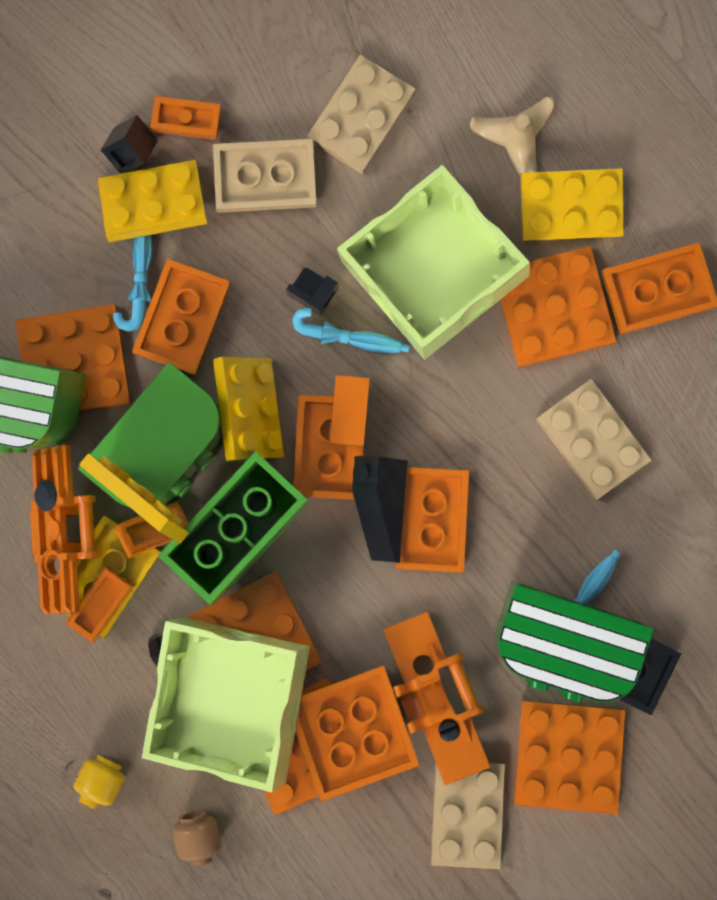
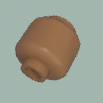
[173,810,221,866]

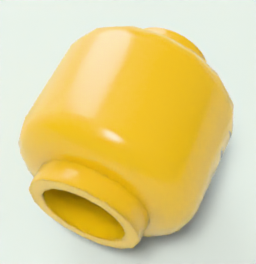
[73,755,125,810]

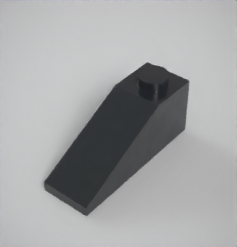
[352,456,408,563]

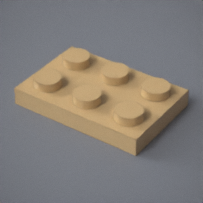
[307,55,416,175]
[213,139,317,213]
[536,379,652,500]
[430,762,505,869]

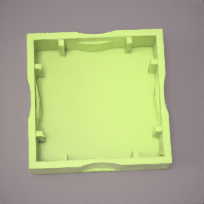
[337,165,530,360]
[142,617,310,792]

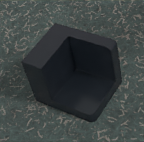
[100,115,157,174]
[286,268,339,316]

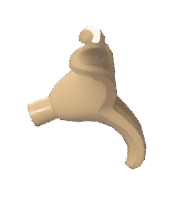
[470,97,555,175]

